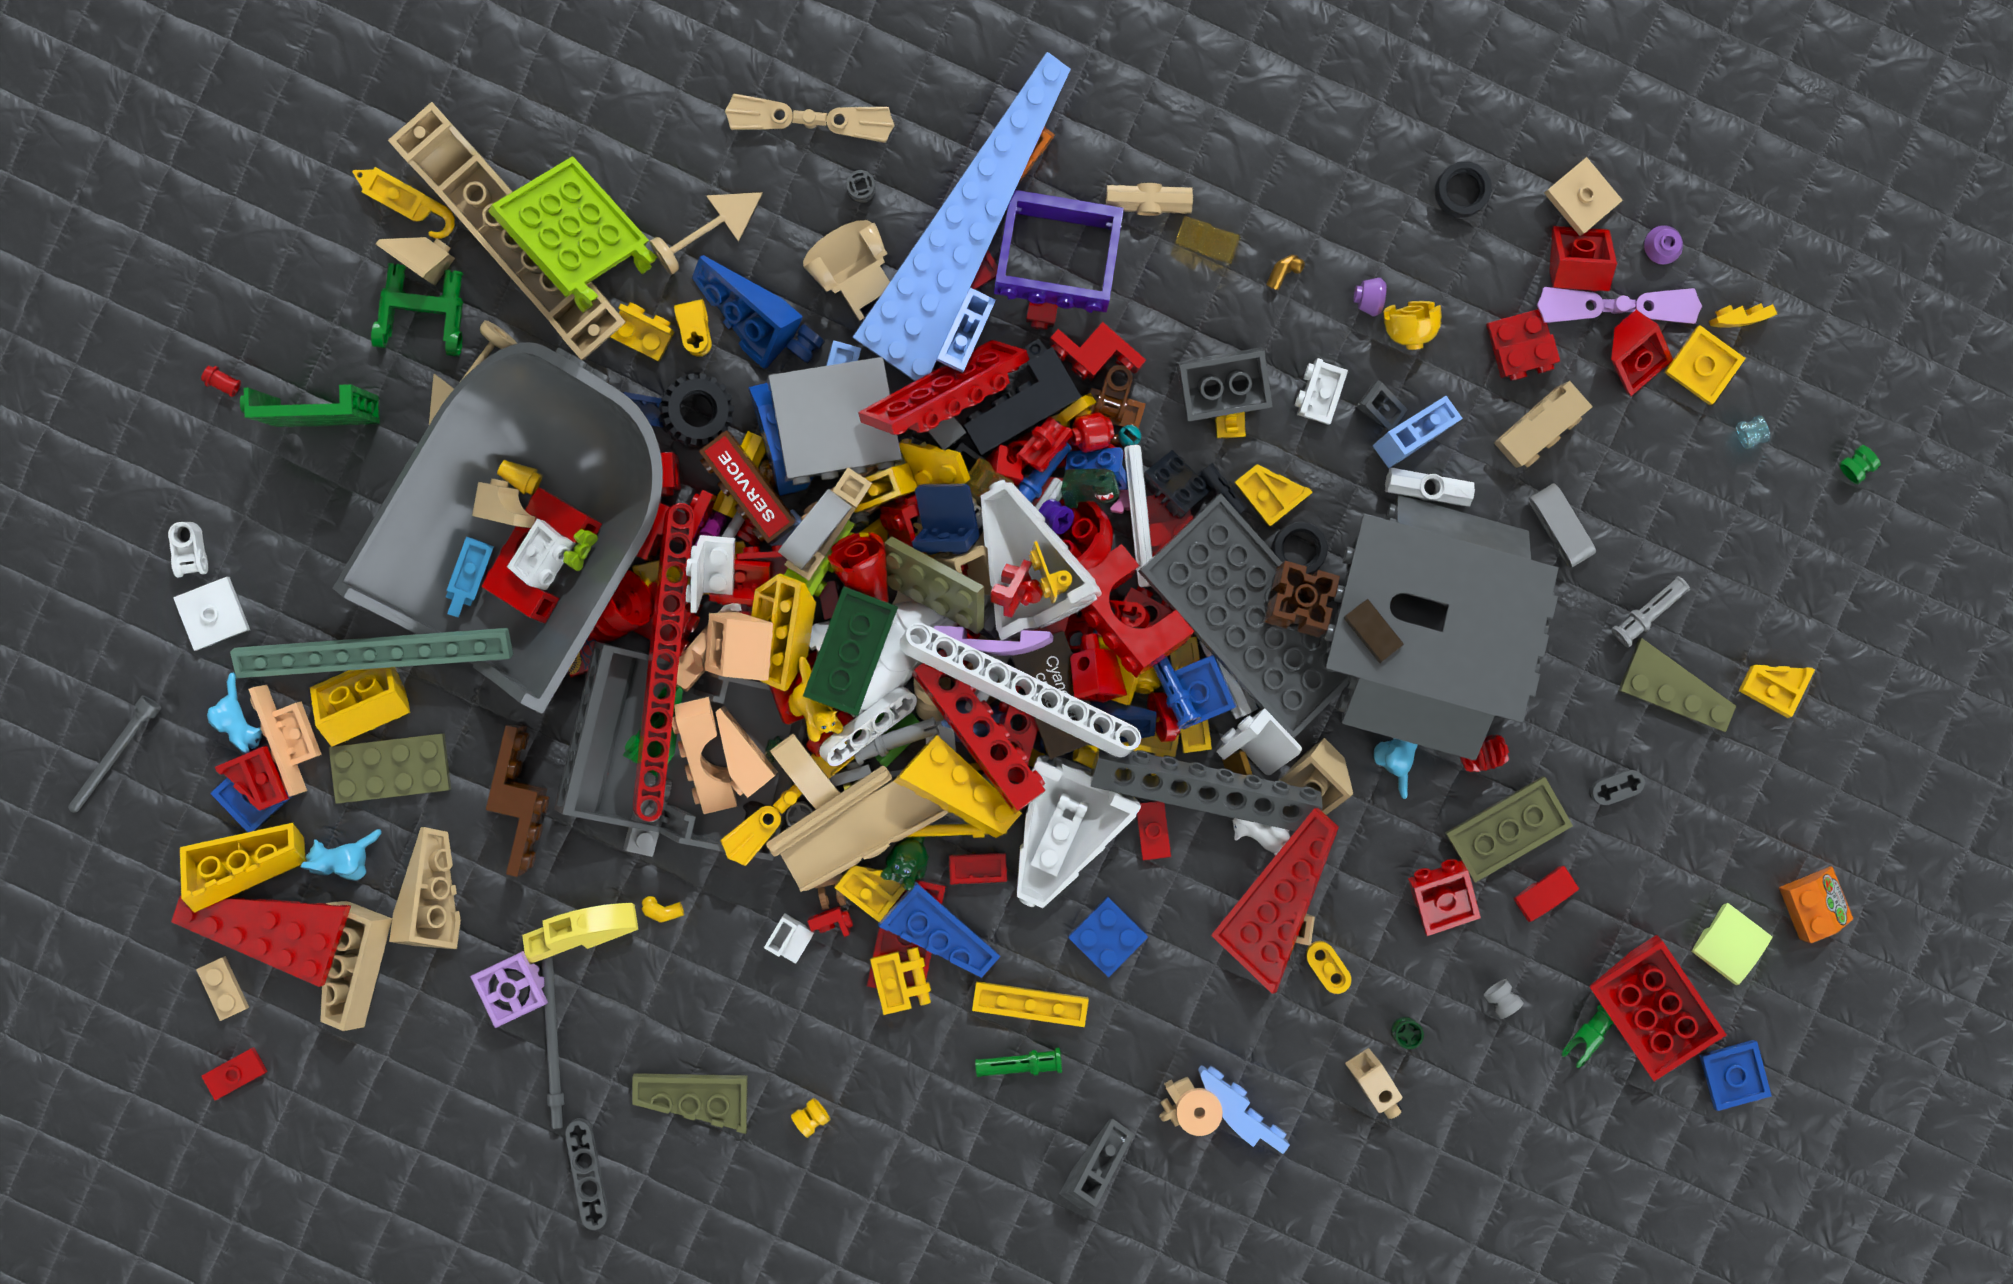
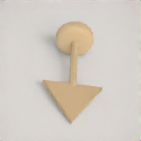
[650,192,763,275]
[429,320,517,425]

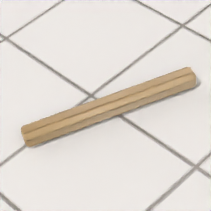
[766,766,892,857]

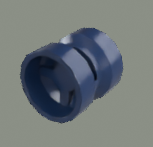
[786,324,825,364]

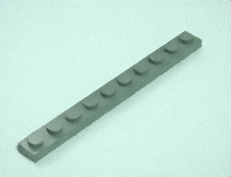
[230,628,513,678]

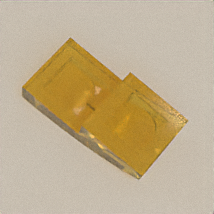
[1175,216,1241,264]

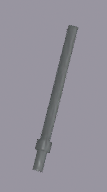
[541,956,565,1129]

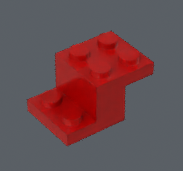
[1049,322,1146,381]
[636,490,717,561]

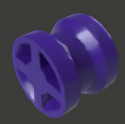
[1039,499,1074,534]

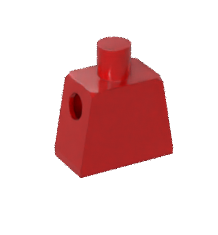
[1070,634,1127,702]

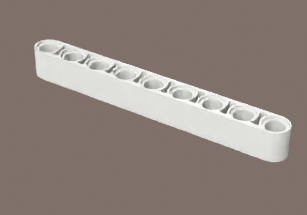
[900,623,1141,757]

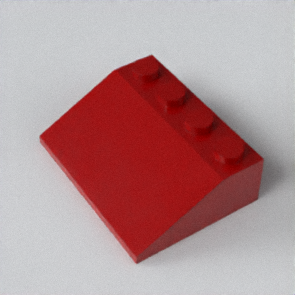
[1589,935,1726,1081]

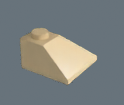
[376,237,455,286]
[1278,738,1353,815]

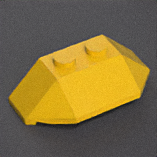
[751,574,816,691]

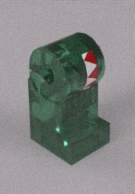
[1061,469,1120,508]

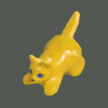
[788,657,844,742]

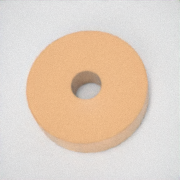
[1176,1088,1223,1136]

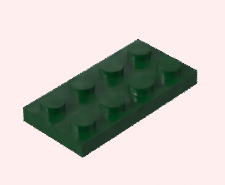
[803,586,898,717]

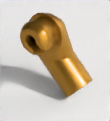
[1266,255,1305,290]

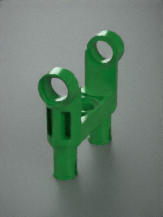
[371,263,463,357]

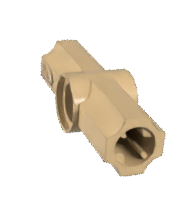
[1106,183,1193,216]

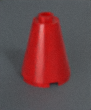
[828,532,888,603]

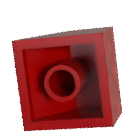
[1550,226,1617,292]

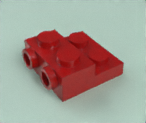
[1486,309,1560,381]
[1146,493,1193,557]
[1408,859,1481,936]

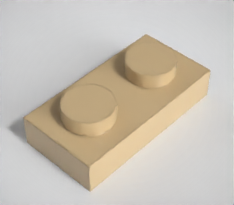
[196,956,249,1021]

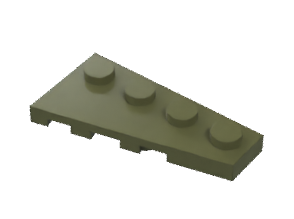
[632,1073,748,1134]

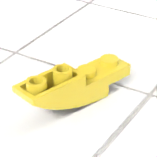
[522,903,638,964]

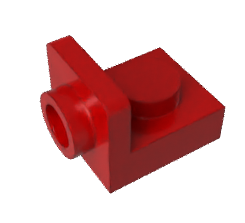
[807,905,853,937]

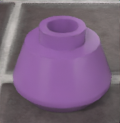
[1644,226,1683,264]
[1353,278,1386,317]

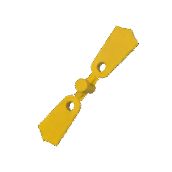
[720,742,855,866]

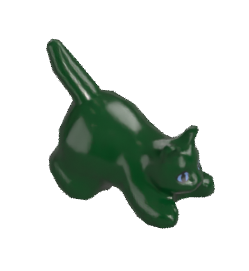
[880,837,929,891]

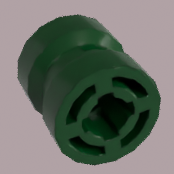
[1391,1017,1424,1049]

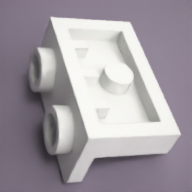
[507,519,575,590]

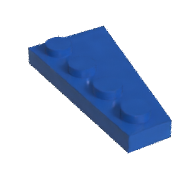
[878,882,1001,978]

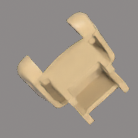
[803,220,890,321]

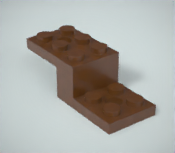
[486,723,550,877]

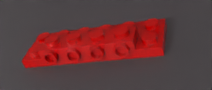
[858,340,1029,435]

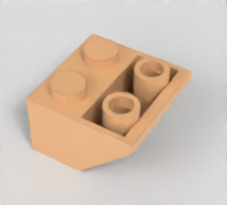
[705,612,773,681]

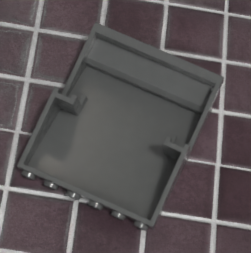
[554,642,807,861]

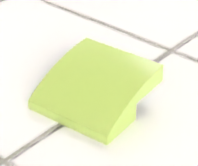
[1691,903,1772,985]

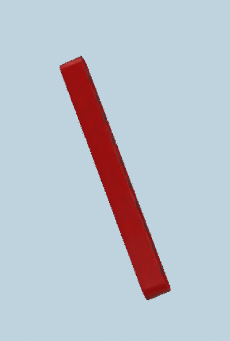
[633,503,695,821]

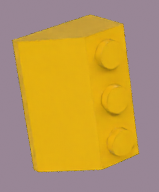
[310,667,410,747]

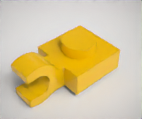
[1052,393,1097,428]

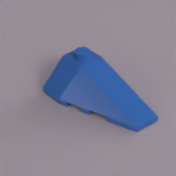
[692,255,803,369]

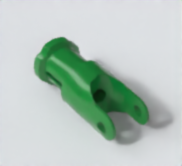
[1562,1004,1614,1068]

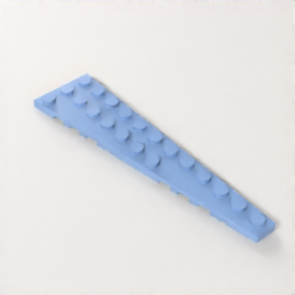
[852,52,1071,381]

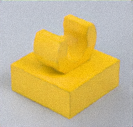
[1215,412,1246,438]

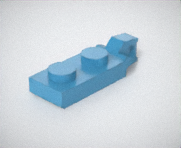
[446,536,494,617]

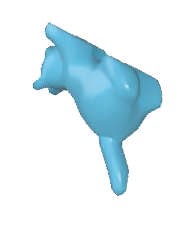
[207,672,262,754]
[1374,738,1418,799]
[301,829,381,881]

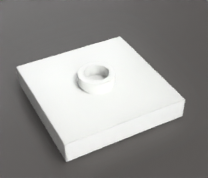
[173,577,250,651]

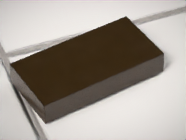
[1343,599,1404,663]

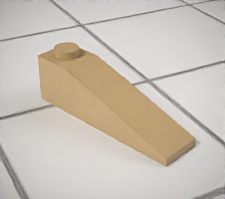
[389,827,461,949]

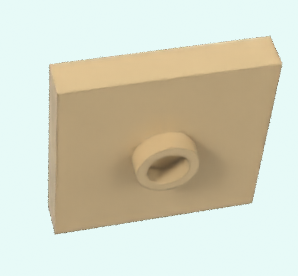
[1544,157,1623,236]

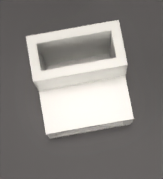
[764,913,815,964]

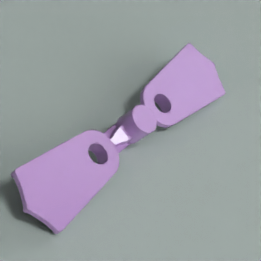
[1537,287,1702,324]

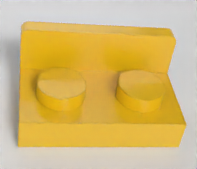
[610,302,675,362]

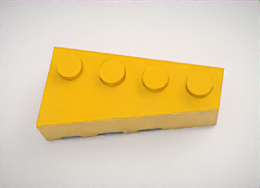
[893,735,1022,838]

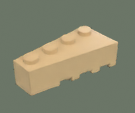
[320,901,392,1031]

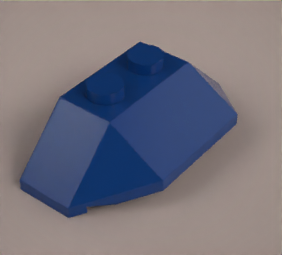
[748,383,813,497]

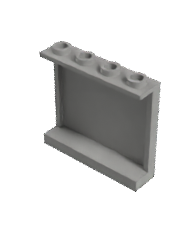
[767,357,902,485]

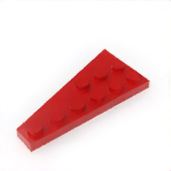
[171,896,352,987]

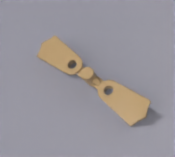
[725,94,895,143]

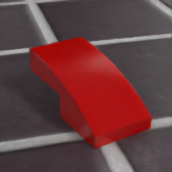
[1513,865,1579,922]

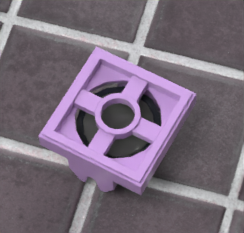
[470,951,548,1028]

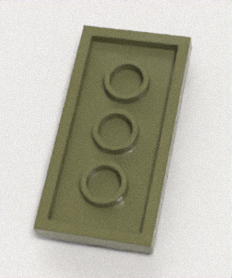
[884,536,984,634]
[329,733,451,804]
[1445,776,1573,883]

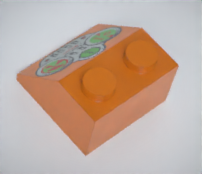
[1779,866,1853,944]

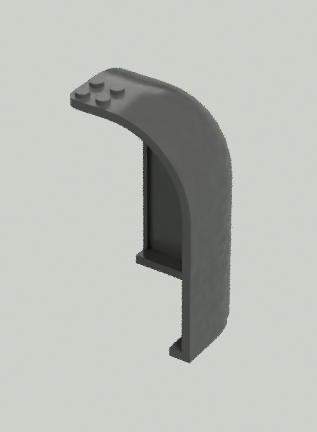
[332,342,663,714]

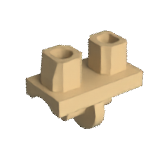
[1159,1077,1204,1127]

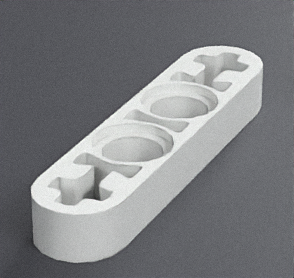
[819,687,917,766]

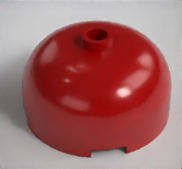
[1057,494,1113,570]

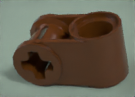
[1094,365,1132,423]

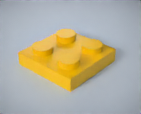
[1664,325,1746,405]

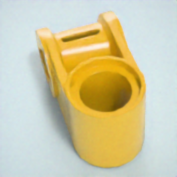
[674,299,712,357]

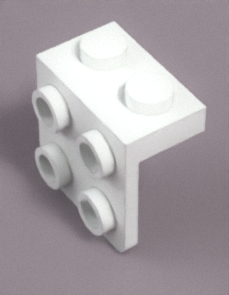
[1216,708,1302,775]

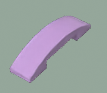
[934,626,1053,656]

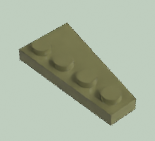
[1618,638,1736,732]

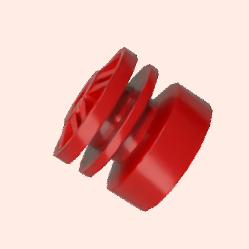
[590,570,654,643]

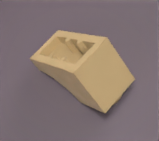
[472,478,535,528]

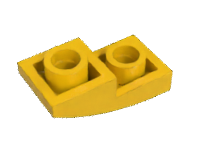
[1709,303,1777,328]

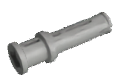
[1611,576,1690,648]
[854,717,939,765]

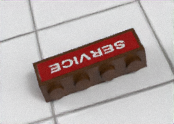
[699,430,799,544]

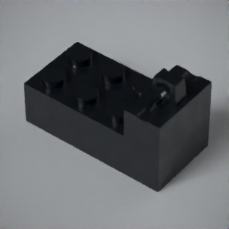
[964,339,1081,457]

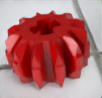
[1460,734,1509,772]

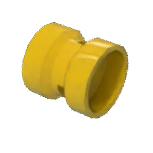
[791,1097,831,1138]

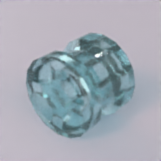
[1736,415,1770,449]

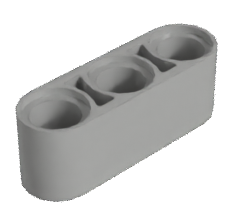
[1529,483,1596,568]
[778,489,852,570]

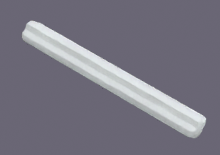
[1124,445,1152,587]

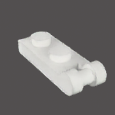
[1030,792,1089,877]

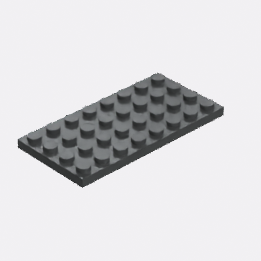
[1138,494,1350,738]

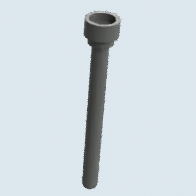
[68,696,161,813]

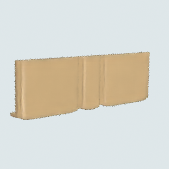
[781,780,948,892]

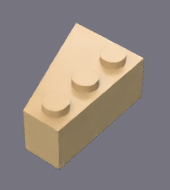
[1494,381,1593,468]

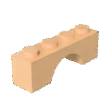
[672,697,737,814]

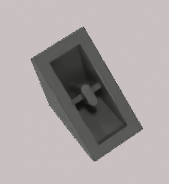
[1356,380,1408,431]

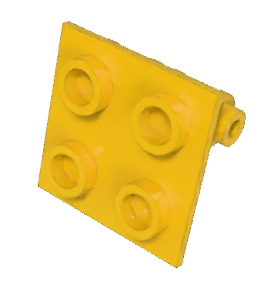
[1029,541,1072,604]

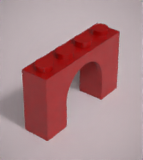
[481,487,602,623]
[1080,544,1195,678]

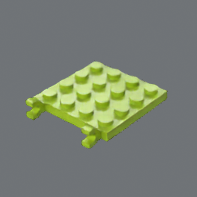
[488,156,658,313]

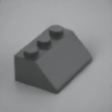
[1176,348,1273,421]

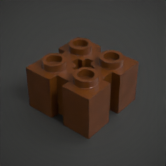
[1264,561,1340,638]

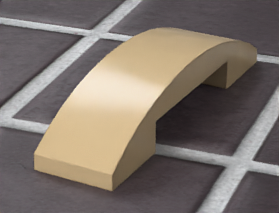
[784,468,872,581]
[770,734,840,809]

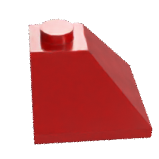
[1611,309,1673,396]

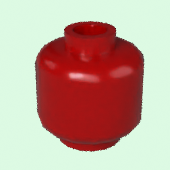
[1070,412,1114,453]

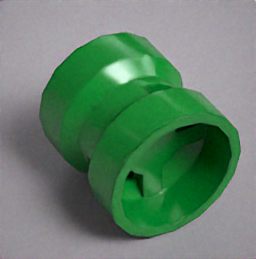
[1839,445,1881,484]

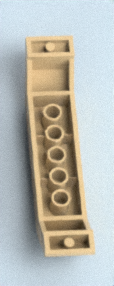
[388,102,626,361]

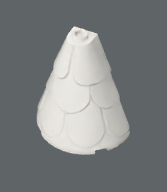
[981,480,1102,641]
[809,600,958,717]
[1016,755,1141,908]

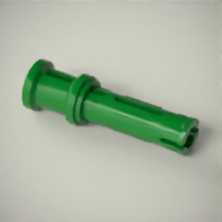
[975,1047,1062,1077]

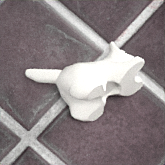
[1232,818,1290,856]

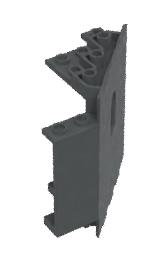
[1323,494,1559,761]

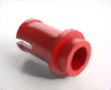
[201,366,241,397]

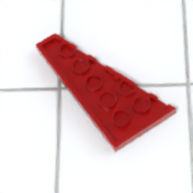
[1211,808,1339,994]

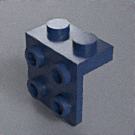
[912,484,980,555]

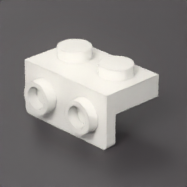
[1295,358,1348,425]

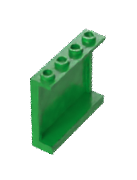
[240,385,380,427]

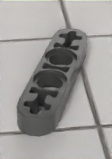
[565,1118,608,1230]

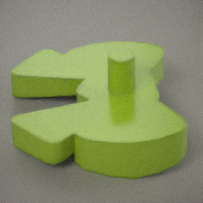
[563,529,598,571]

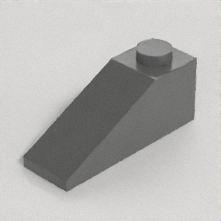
[1059,1118,1134,1210]

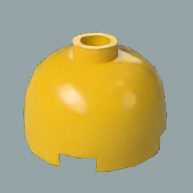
[1383,301,1442,350]

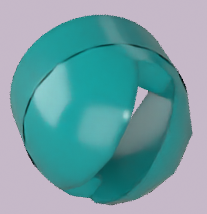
[1118,425,1141,447]

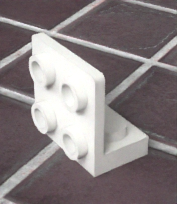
[686,535,735,613]

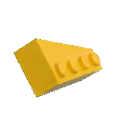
[180,823,306,913]

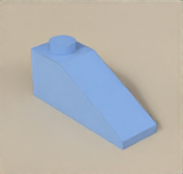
[936,288,996,373]
[1372,396,1463,468]

